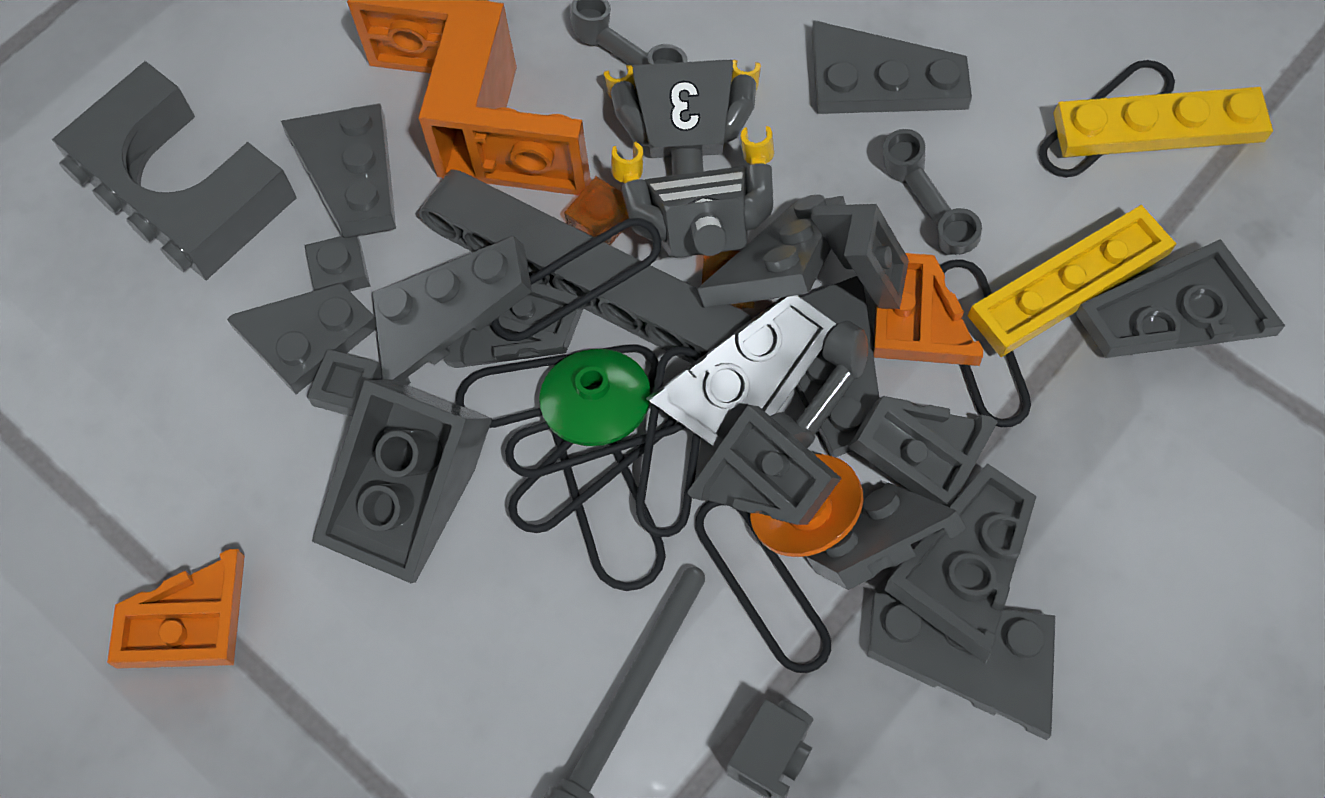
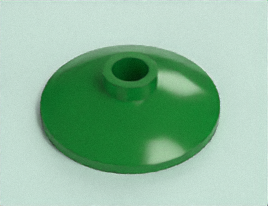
[539,349,651,446]

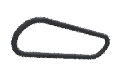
[456,344,659,428]
[508,381,676,534]
[552,431,666,591]

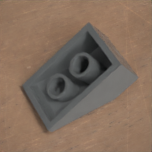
[312,380,492,584]

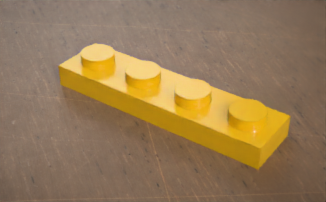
[1053,87,1273,157]
[967,205,1176,357]

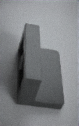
[811,204,909,309]

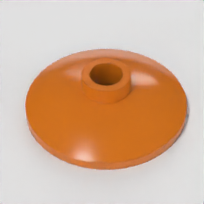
[750,454,863,557]

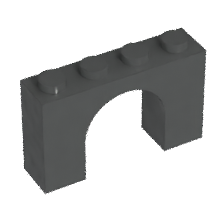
[51,61,297,281]

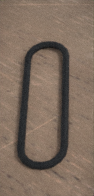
[1039,60,1175,177]
[491,218,662,341]
[940,259,1031,427]
[636,346,702,537]
[505,387,685,478]
[695,501,831,673]

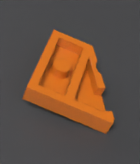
[873,253,983,366]
[107,549,245,669]

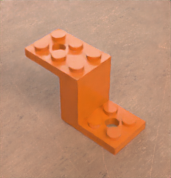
[347,0,591,197]

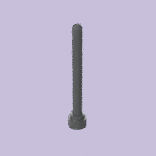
[544,567,705,798]

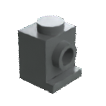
[727,699,814,798]

